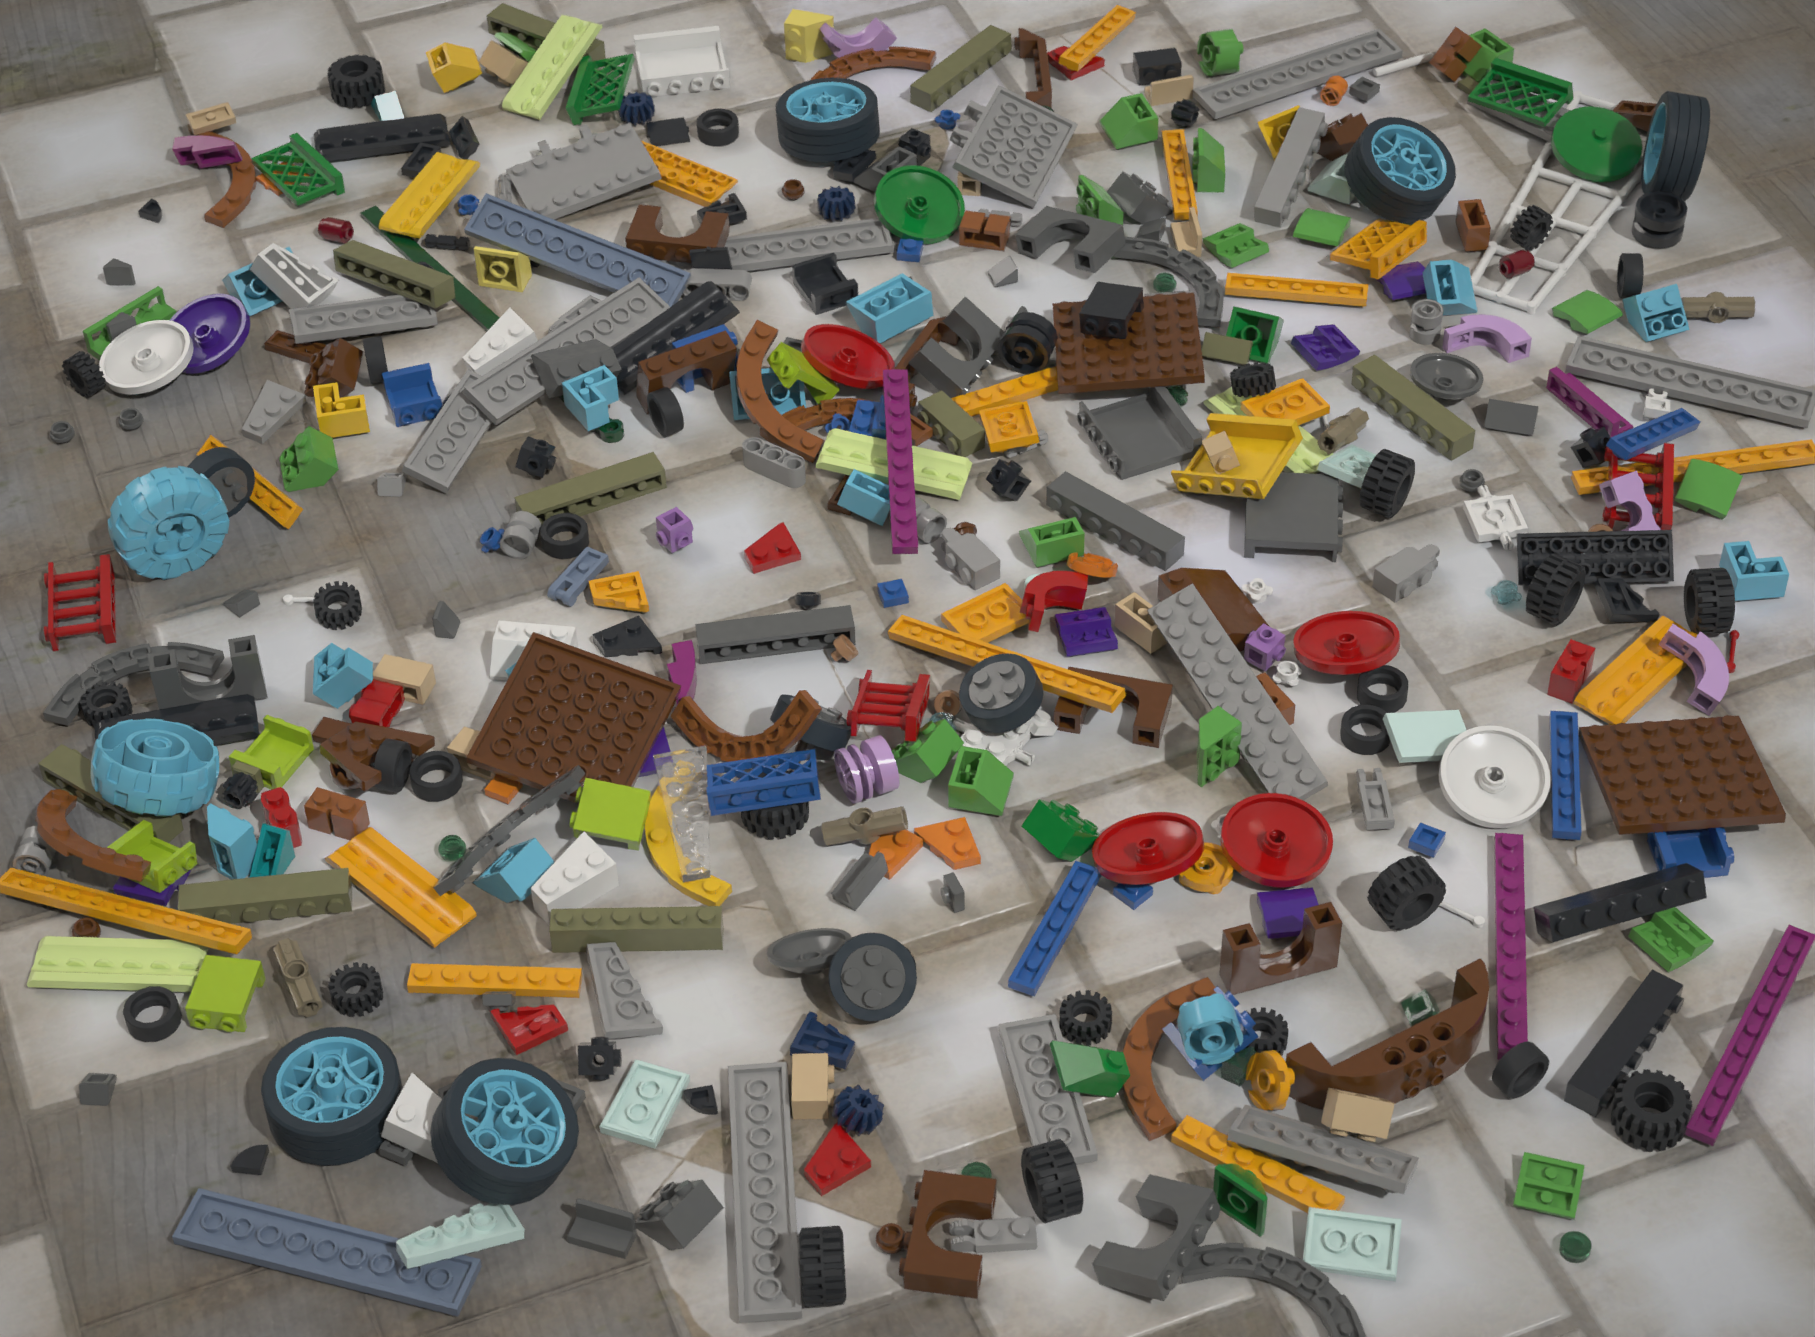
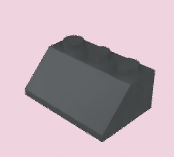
[531,339,622,399]

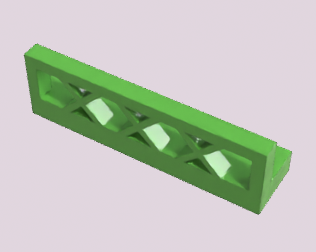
[83,286,177,361]

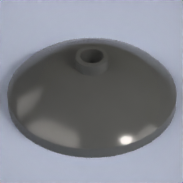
[1410,353,1483,400]
[767,928,852,975]

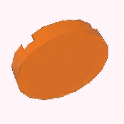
[1067,552,1118,578]

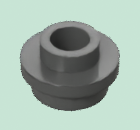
[118,408,144,430]
[50,421,75,443]
[1459,469,1485,492]

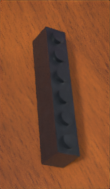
[1533,863,1707,942]
[1564,969,1684,1118]

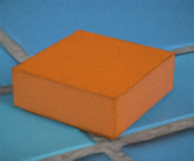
[484,774,523,804]

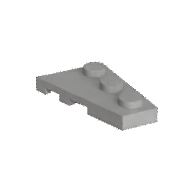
[242,380,307,444]

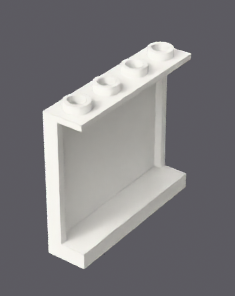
[634,26,730,97]

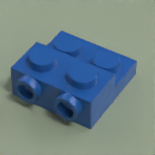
[849,395,886,440]

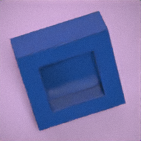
[897,239,923,262]
[877,579,909,608]
[1408,822,1446,858]
[1113,883,1153,910]

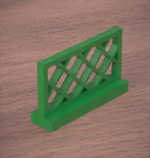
[566,53,635,125]
[1468,58,1574,127]
[251,133,345,206]

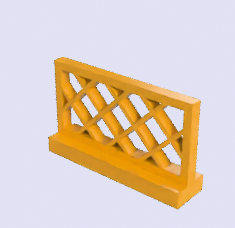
[1330,218,1427,279]

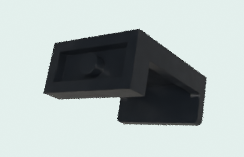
[792,253,858,315]
[1079,281,1144,339]

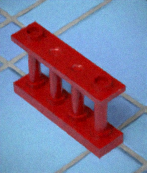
[1602,443,1674,530]
[44,554,116,651]
[847,670,930,742]

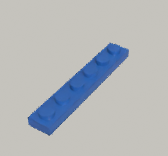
[1606,408,1701,461]
[1549,710,1582,840]
[1008,861,1101,997]

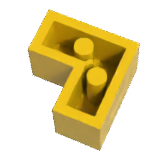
[313,382,370,438]

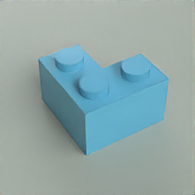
[562,365,619,431]
[1719,541,1789,601]
[313,643,373,709]

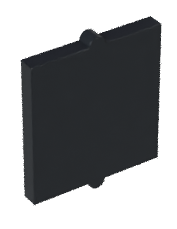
[646,117,690,146]
[689,246,733,270]

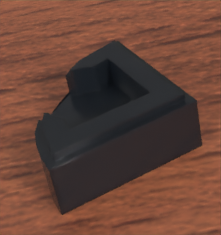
[138,198,162,223]
[683,1085,718,1115]
[231,1145,269,1175]

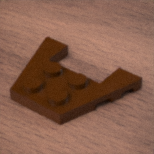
[320,722,435,791]

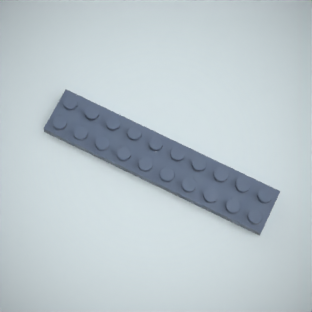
[464,193,691,307]
[172,1188,482,1317]

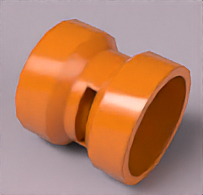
[1320,75,1348,106]

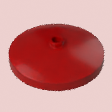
[801,324,895,389]
[1293,611,1400,675]
[1220,793,1333,887]
[1092,812,1204,885]

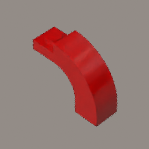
[1019,571,1088,632]

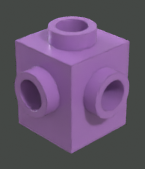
[655,507,693,553]
[1244,623,1286,672]

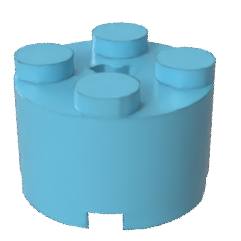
[1177,993,1243,1065]

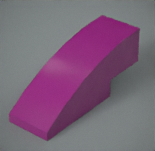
[172,135,242,168]
[667,640,697,706]

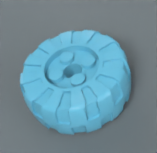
[108,466,230,580]
[91,718,219,816]

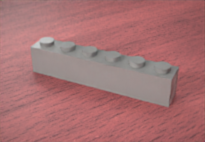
[1254,107,1328,228]

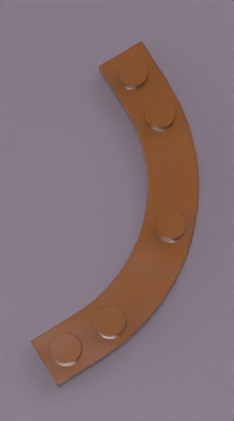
[811,46,936,80]
[198,131,257,228]
[736,320,825,463]
[760,398,933,446]
[670,690,822,762]
[35,789,151,882]
[1123,977,1216,1141]

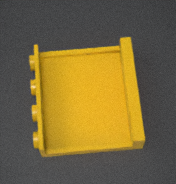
[1170,413,1303,499]

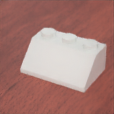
[490,620,578,681]

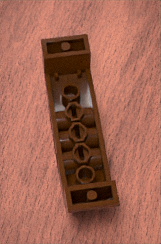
[1286,958,1489,1110]

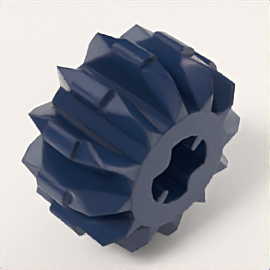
[618,91,655,126]
[817,185,856,222]
[832,1084,884,1137]

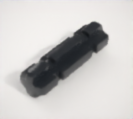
[425,234,470,251]

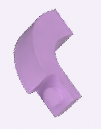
[819,17,897,58]
[1442,315,1532,363]
[1659,624,1729,716]

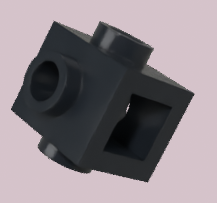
[898,128,931,166]
[1570,427,1611,468]
[515,436,557,478]
[986,459,1031,501]
[578,1037,622,1080]

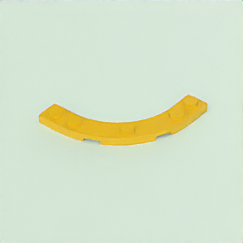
[645,762,732,906]

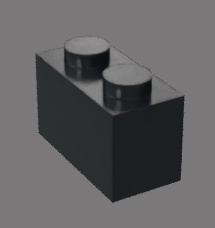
[1133,48,1182,86]

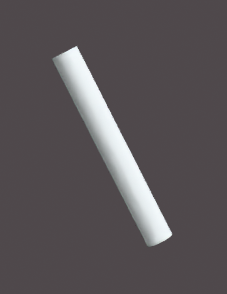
[1373,52,1434,77]

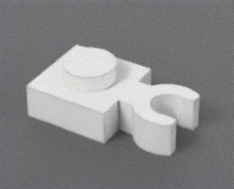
[1643,389,1670,420]
[1016,710,1058,736]

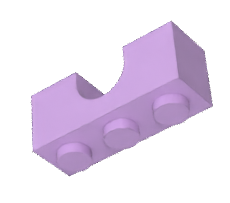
[1599,471,1660,531]

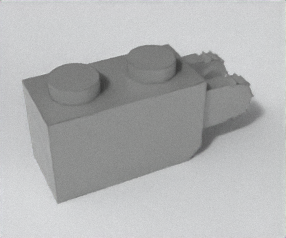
[941,527,1000,591]
[1372,544,1440,603]

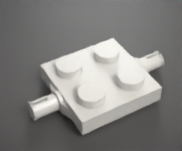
[1463,485,1528,550]
[952,718,1035,766]

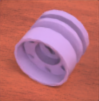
[834,735,900,804]

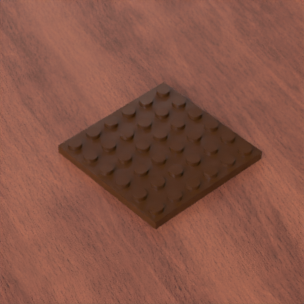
[1052,292,1205,394]
[466,632,681,804]
[1578,715,1786,835]

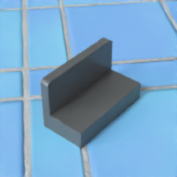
[1484,399,1539,436]
[831,852,889,911]
[567,1198,637,1259]

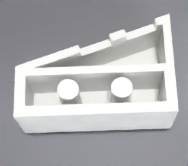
[250,243,339,309]
[381,1073,442,1163]

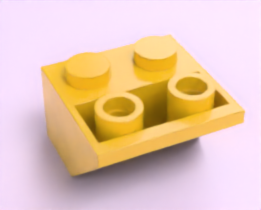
[426,42,483,93]

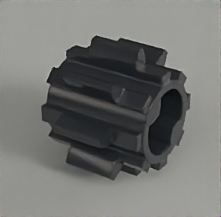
[1171,99,1199,128]
[222,772,258,808]

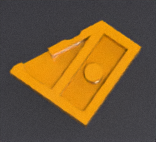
[589,571,649,612]

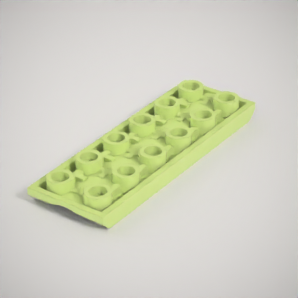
[502,15,602,120]
[1203,387,1333,474]
[816,428,972,500]
[27,936,209,992]

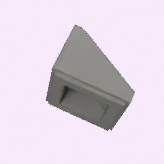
[377,473,407,497]

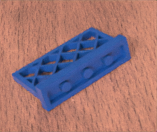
[706,749,821,816]

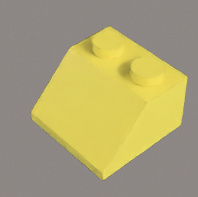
[784,9,834,63]
[474,246,532,292]

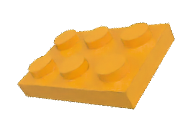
[1241,378,1330,425]
[979,401,1039,452]
[941,583,1029,643]

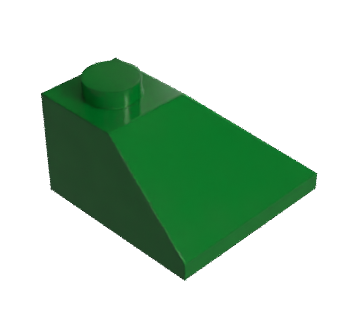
[1226,306,1284,364]
[1050,1040,1131,1098]
[1213,1163,1268,1238]

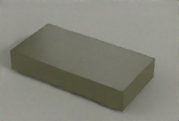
[1201,332,1253,365]

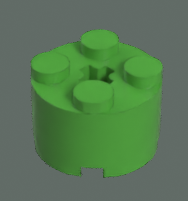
[1197,29,1244,76]

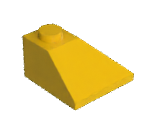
[1257,105,1300,160]

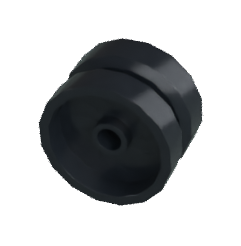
[1632,191,1688,248]
[998,312,1058,374]

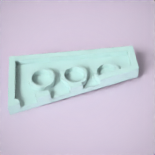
[396,1203,524,1269]

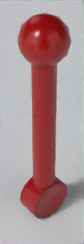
[1727,630,1740,673]

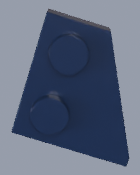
[790,1011,855,1069]

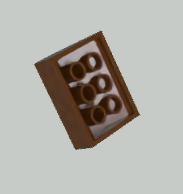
[1157,567,1270,652]

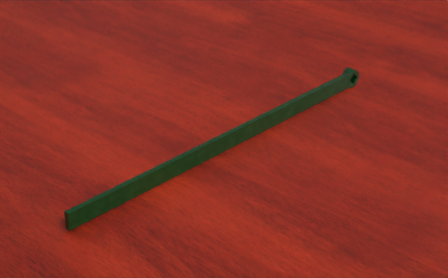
[360,206,624,443]

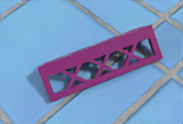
[1546,366,1633,437]

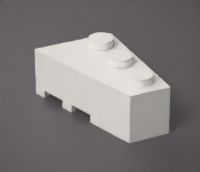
[463,308,538,376]
[531,832,619,926]

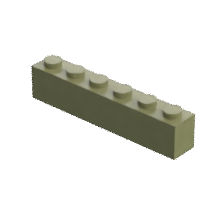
[486,3,606,68]
[910,25,1012,112]
[333,240,455,309]
[1351,354,1476,461]
[514,452,667,526]
[38,744,184,843]
[178,868,352,924]
[549,906,724,953]

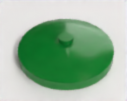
[1551,106,1642,182]
[874,165,965,244]

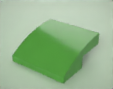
[494,33,536,62]
[1293,208,1351,247]
[1203,223,1269,268]
[1552,290,1623,334]
[1674,458,1743,520]
[1628,907,1714,972]
[1513,1152,1585,1220]

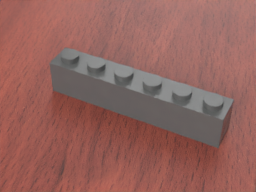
[1046,471,1185,571]
[695,605,856,664]

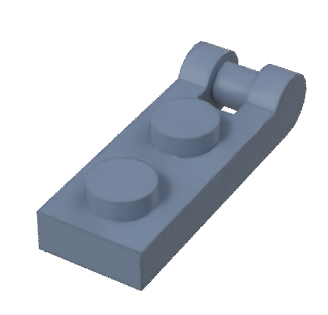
[547,547,609,607]

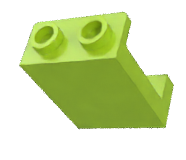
[767,342,840,405]
[229,715,314,790]
[569,778,651,851]
[107,820,197,893]
[185,955,266,1032]

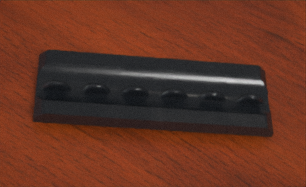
[314,113,450,162]
[612,281,740,395]
[1516,530,1674,586]
[94,694,260,746]

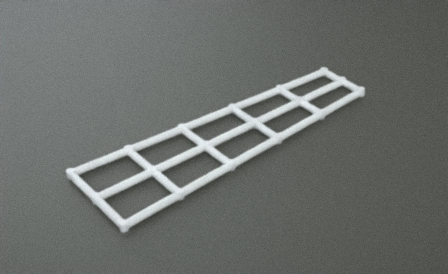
[1471,91,1643,314]

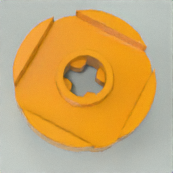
[1179,842,1234,894]
[1246,1050,1295,1110]

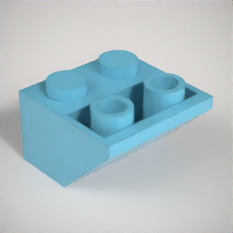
[1423,260,1477,316]
[1622,284,1690,342]
[837,469,890,526]
[207,803,257,880]

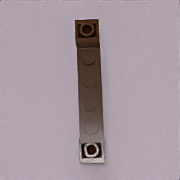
[1014,28,1052,110]
[894,316,961,409]

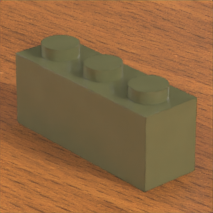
[917,390,985,457]

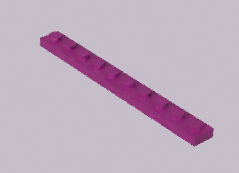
[883,369,918,554]
[1494,833,1528,1060]
[1685,925,1815,1146]

